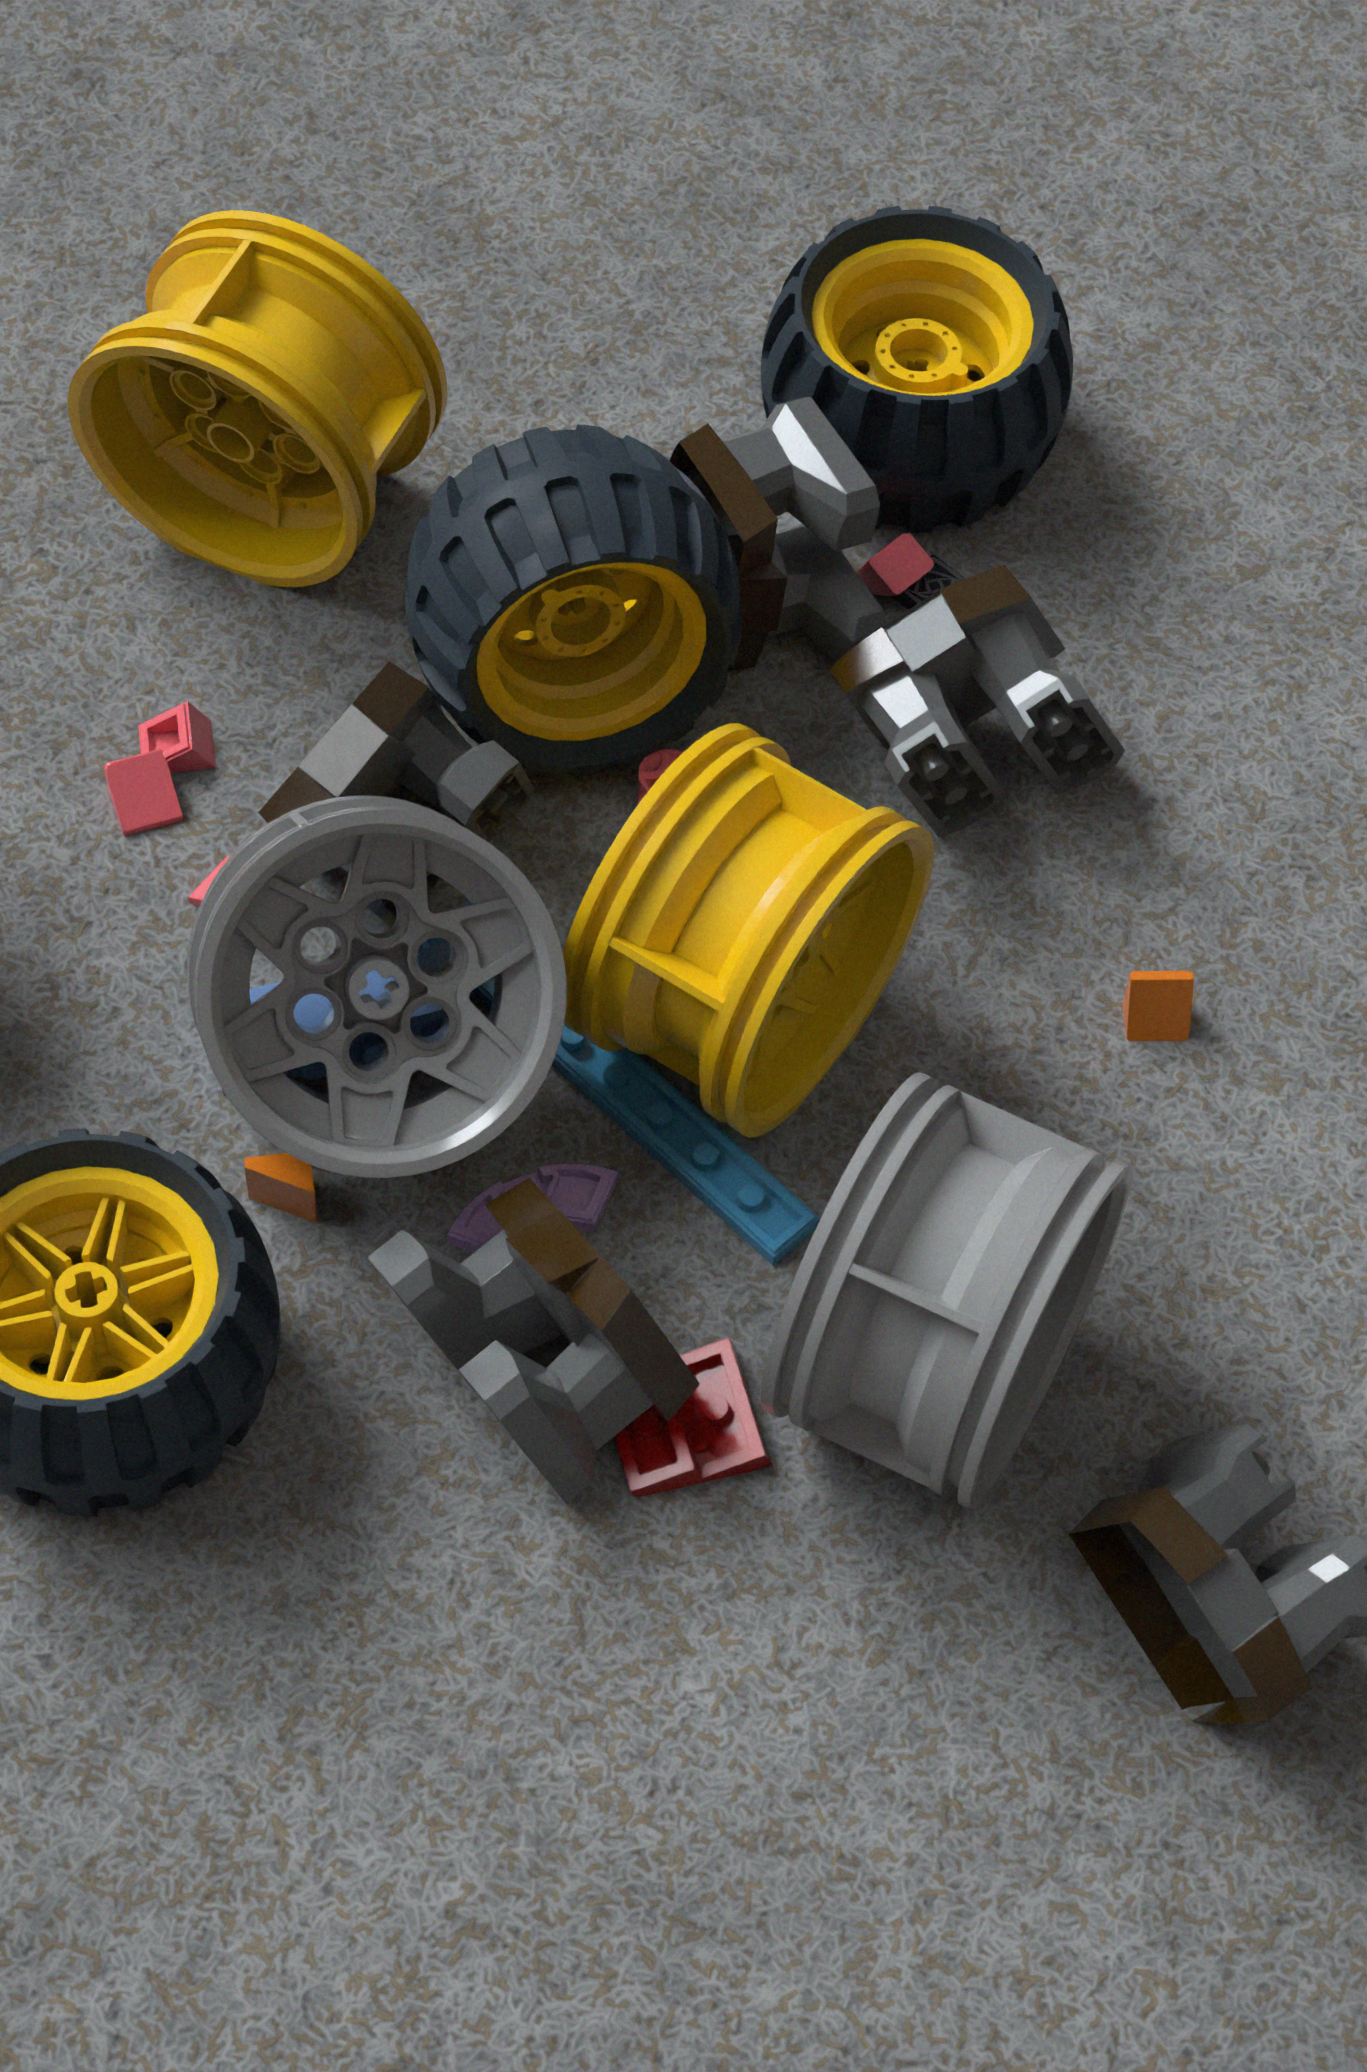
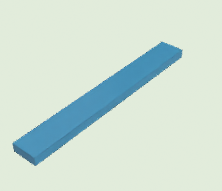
[421,902,820,1266]

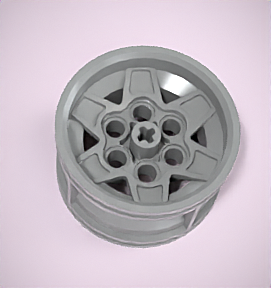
[187,796,567,1178]
[761,1072,1133,1511]

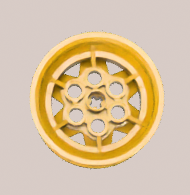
[68,210,448,587]
[563,723,934,1138]

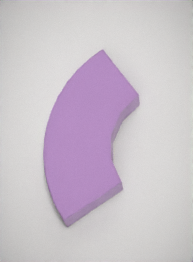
[447,1164,618,1253]

